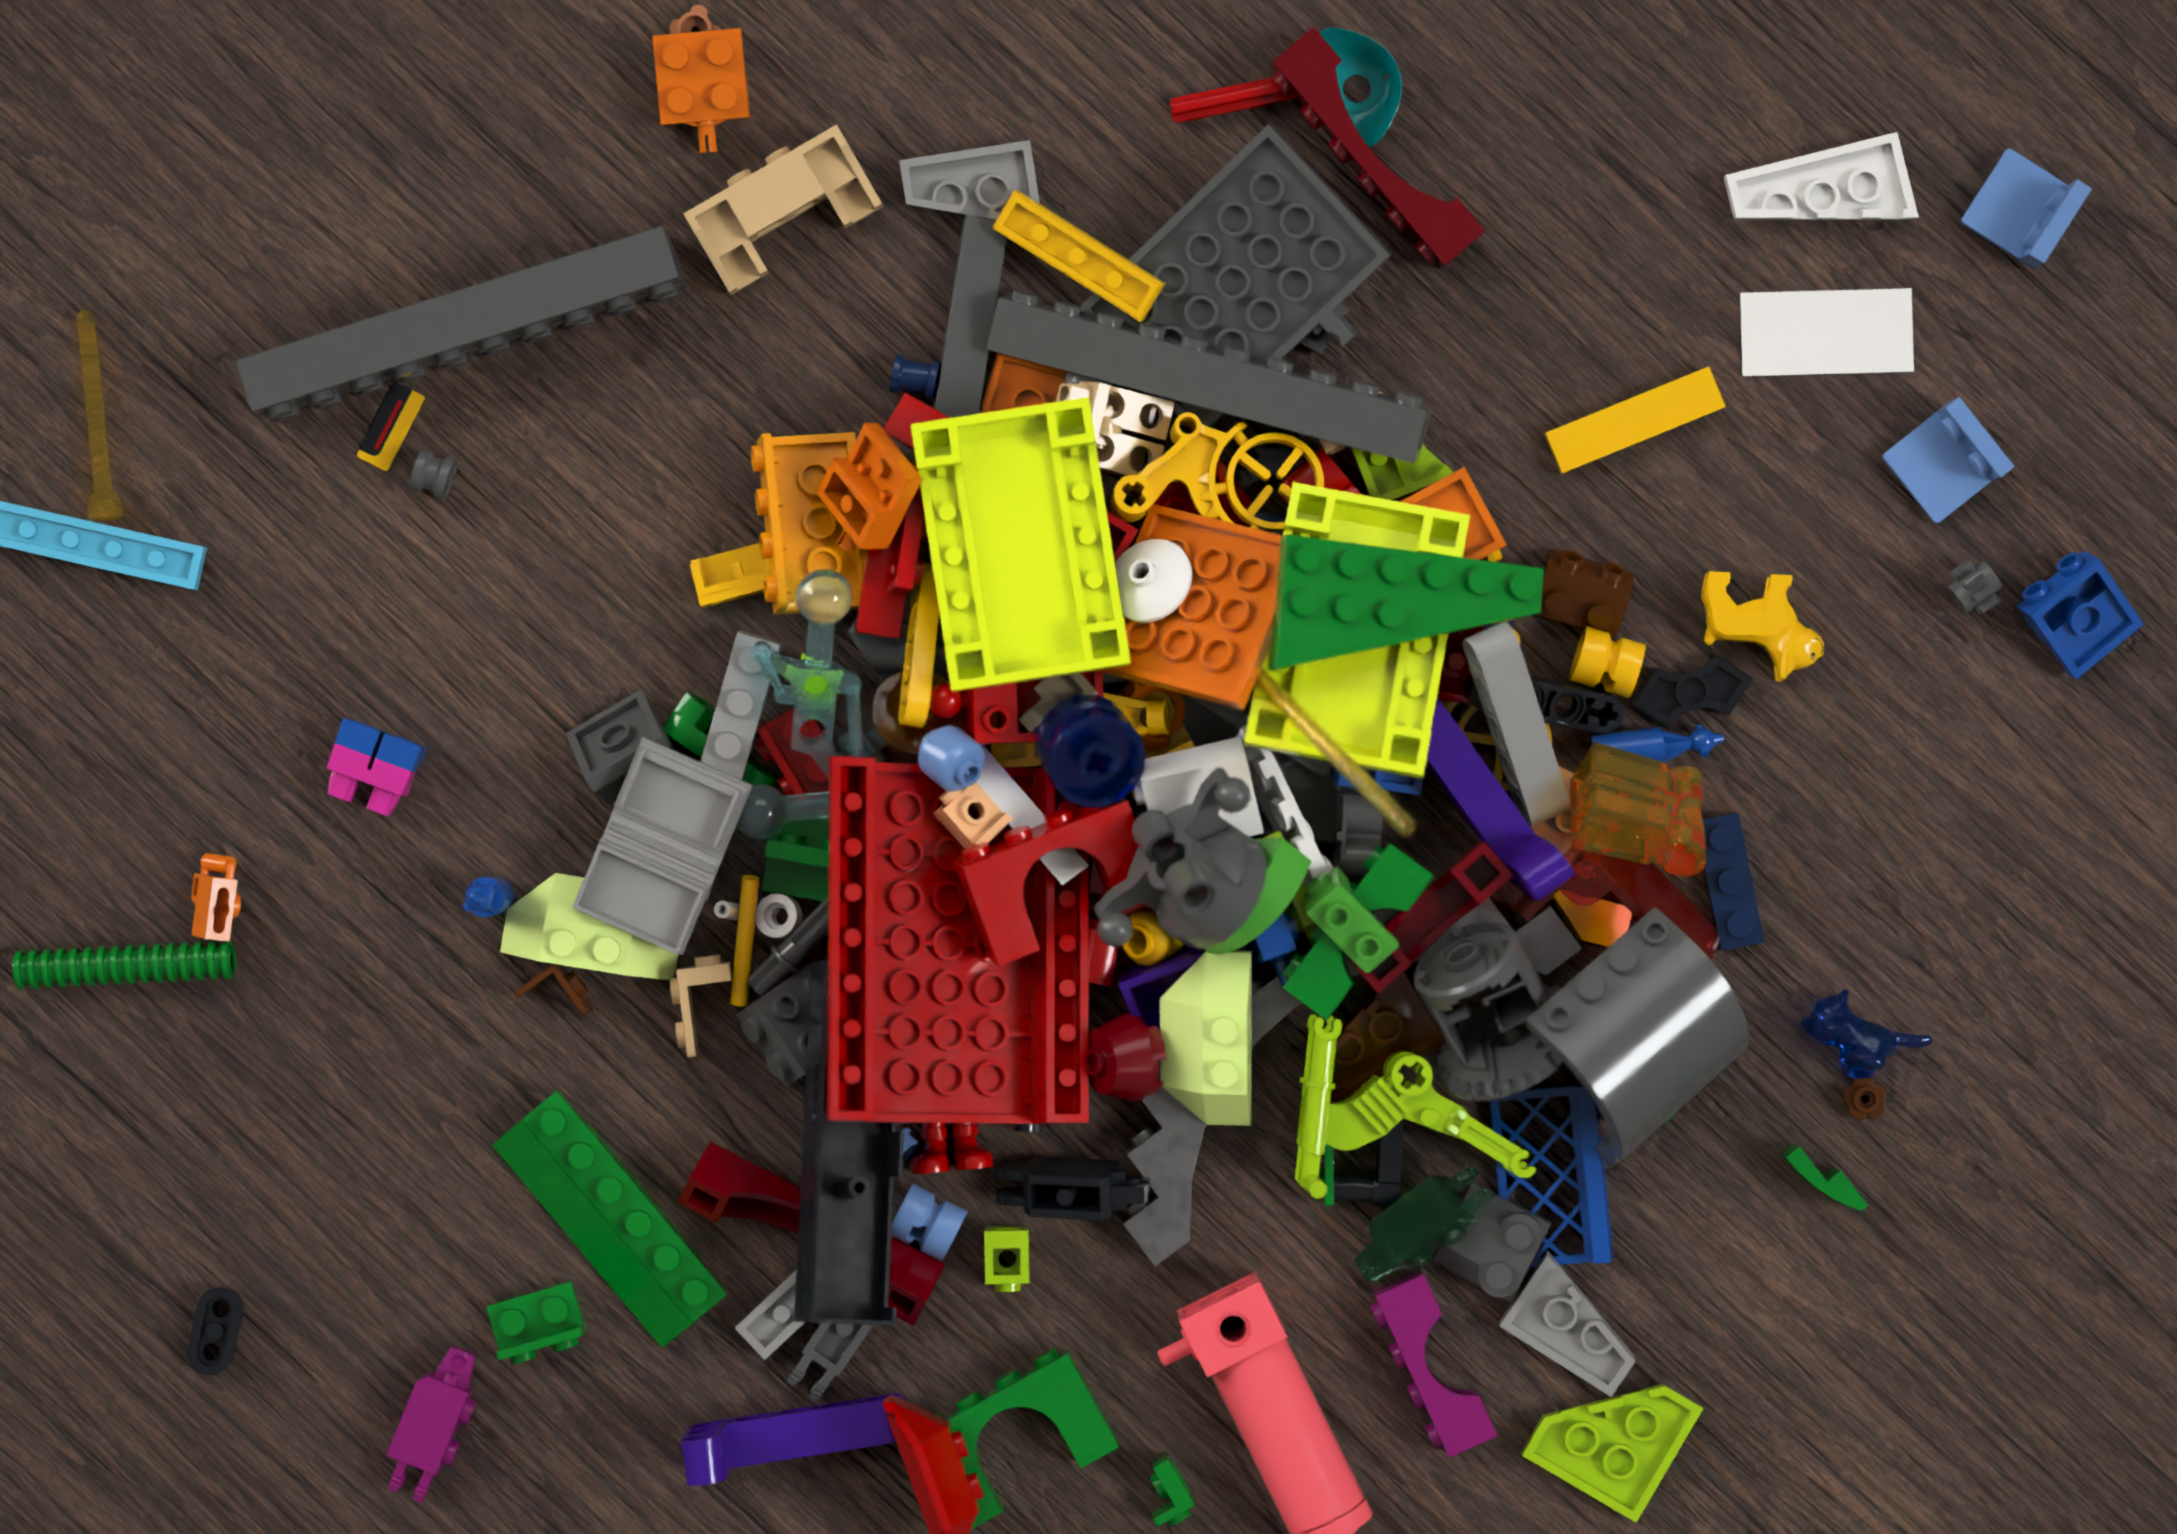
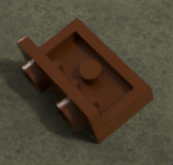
[1537,549,1633,638]

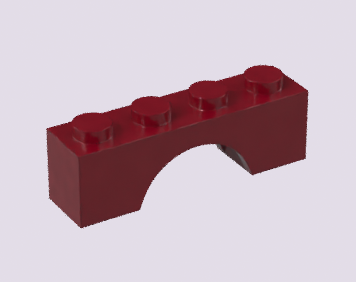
[1346,841,1513,994]

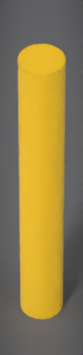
[730,875,760,1006]

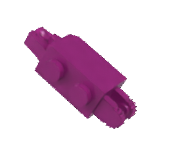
[386,1345,477,1504]

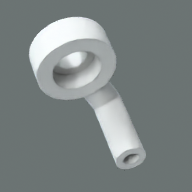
[714,894,803,939]

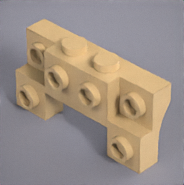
[683,124,883,295]

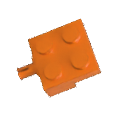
[652,28,751,153]
[817,423,923,551]

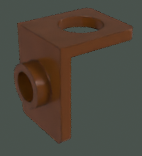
[514,964,593,1016]

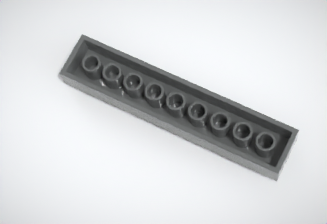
[235,226,687,423]

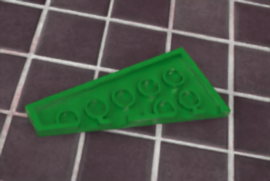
[1271,534,1544,671]

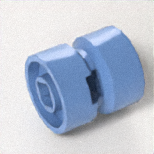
[891,1183,968,1262]

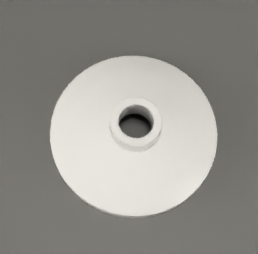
[1115,539,1192,623]

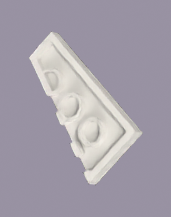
[1723,132,1919,220]
[1236,726,1333,888]

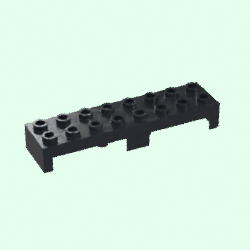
[794,960,904,1326]

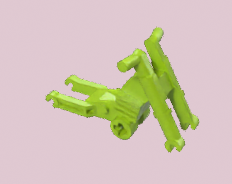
[1295,1013,1536,1199]

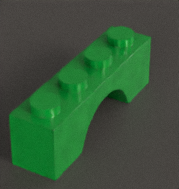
[1282,843,1435,1020]

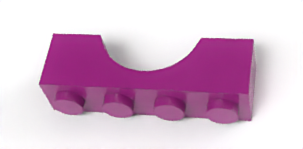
[1370,1270,1497,1458]

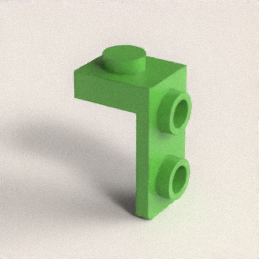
[1304,866,1399,973]

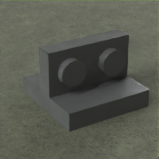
[565,689,679,803]

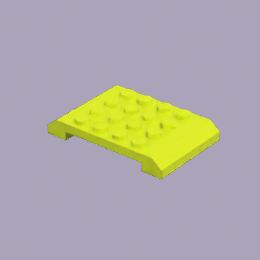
[911,397,1131,692]
[1244,482,1470,779]

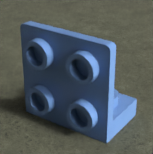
[1961,148,2092,269]
[1882,397,2015,523]

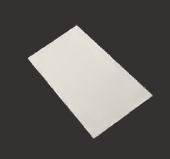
[1740,288,1914,376]

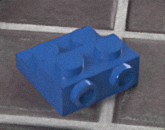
[2016,551,2144,680]

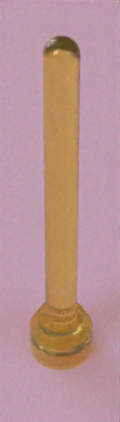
[77,310,124,521]

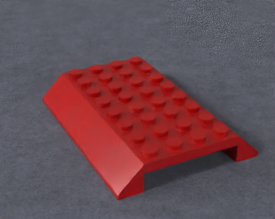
[827,756,1089,1124]

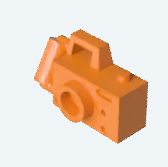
[191,853,241,941]

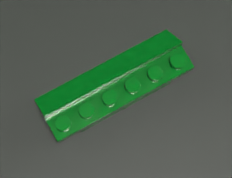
[492,1089,728,1348]

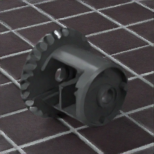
[1413,922,1564,1101]

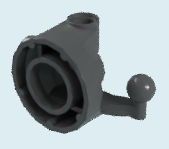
[1094,768,1267,949]

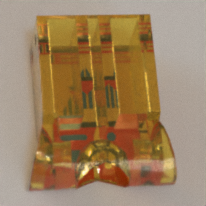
[1570,742,1707,876]

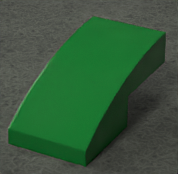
[1780,1143,1868,1211]

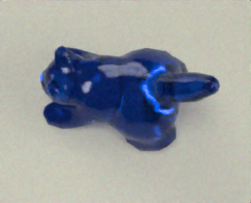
[1800,989,1932,1079]

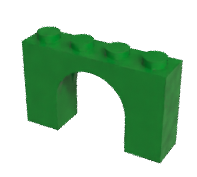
[935,1348,1119,1530]

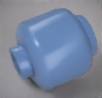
[918,725,985,791]

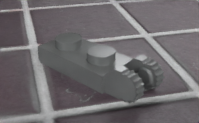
[786,1323,873,1403]

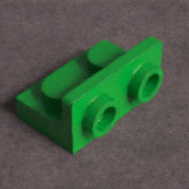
[486,1280,588,1365]

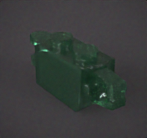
[1354,1165,1495,1282]

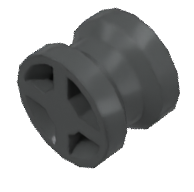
[409,448,458,500]

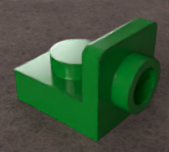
[1150,1452,1195,1527]

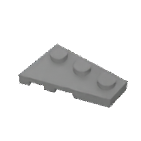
[899,140,1040,220]
[1499,1250,1636,1397]

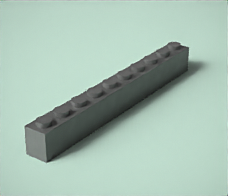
[986,290,1432,463]

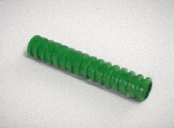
[12,941,236,990]

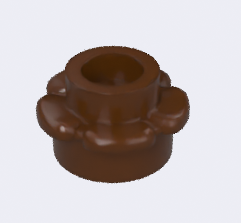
[1843,1077,1887,1120]

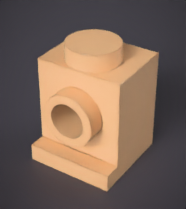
[933,782,1012,849]

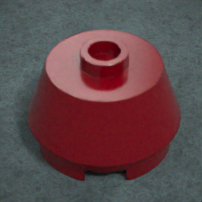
[1085,1013,1166,1102]

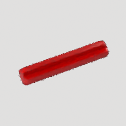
[1170,78,1296,124]

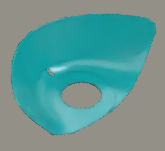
[1321,28,1402,147]

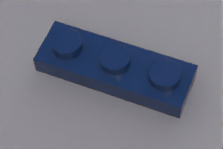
[1693,812,1765,951]

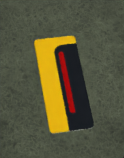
[357,382,425,471]

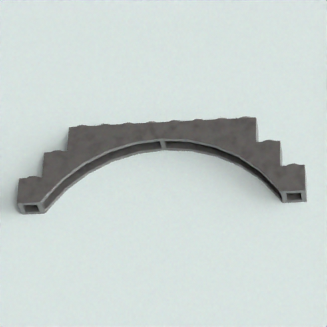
[1123,897,1582,1266]

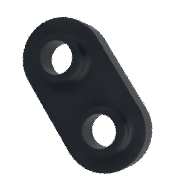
[187,1286,244,1375]

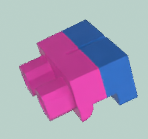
[327,718,428,816]

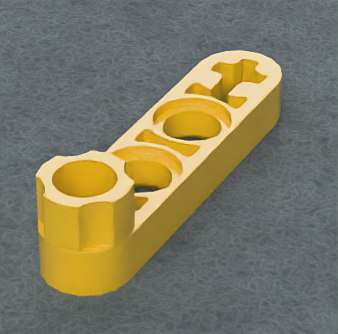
[898,563,939,728]

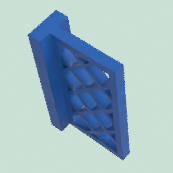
[1489,1083,1614,1267]

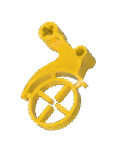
[1110,412,1324,532]

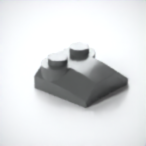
[1433,1182,1552,1303]

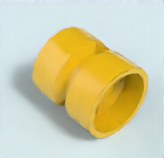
[1569,626,1646,698]

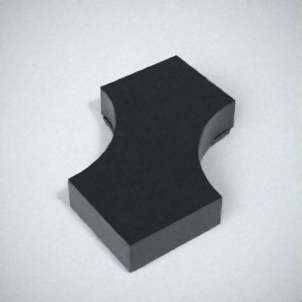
[1630,654,1753,728]

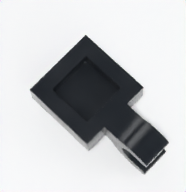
[1234,427,1307,491]

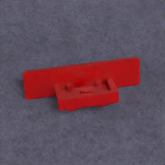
[855,463,928,639]

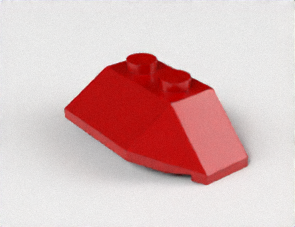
[882,1395,985,1534]

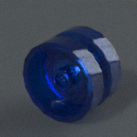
[1035,694,1146,807]

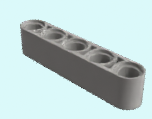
[1463,621,1570,828]

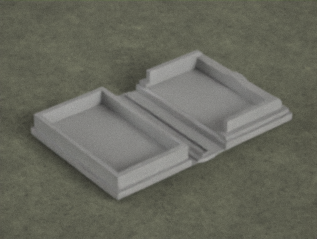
[573,737,753,955]

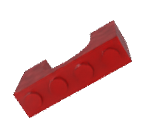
[953,792,1146,967]

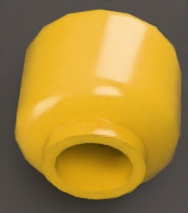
[1122,907,1184,966]

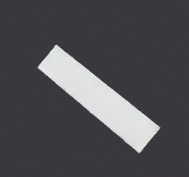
[976,745,1089,886]

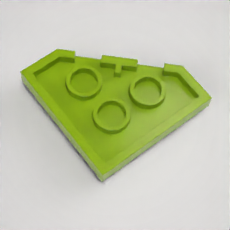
[1521,1384,1704,1523]

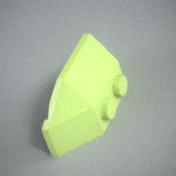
[500,873,679,980]
[1160,950,1252,1126]

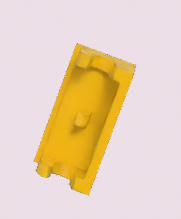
[690,543,770,608]

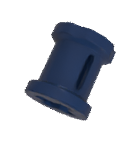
[890,354,940,400]

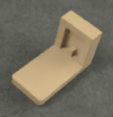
[670,954,733,1057]

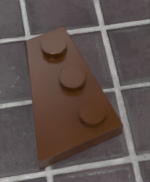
[1330,971,1446,1102]

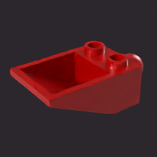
[929,670,1105,745]

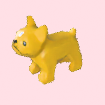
[1701,571,1824,682]

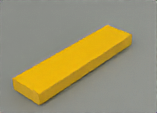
[992,189,1166,322]
[1544,366,1726,474]

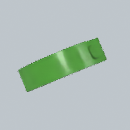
[1203,838,1311,955]

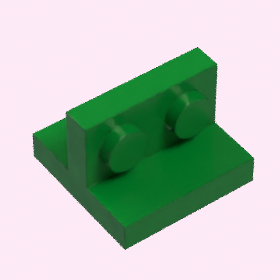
[761,804,829,902]

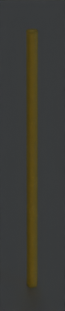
[1254,667,1416,836]

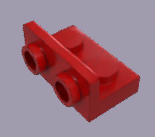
[755,702,836,805]

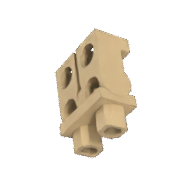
[1056,381,1175,478]

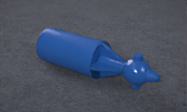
[1589,725,1724,775]
[462,876,514,917]

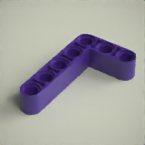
[1426,698,1575,902]
[680,1393,903,1486]

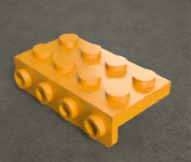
[751,432,867,615]

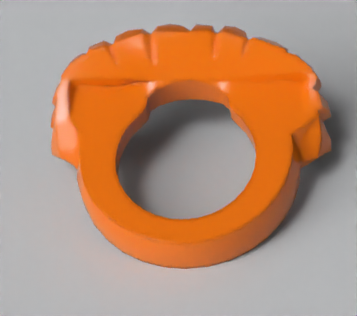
[1118,681,1185,751]

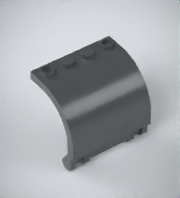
[1526,907,1749,1166]

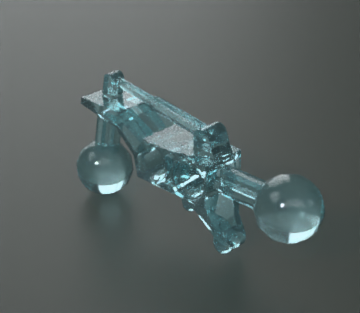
[736,569,863,840]

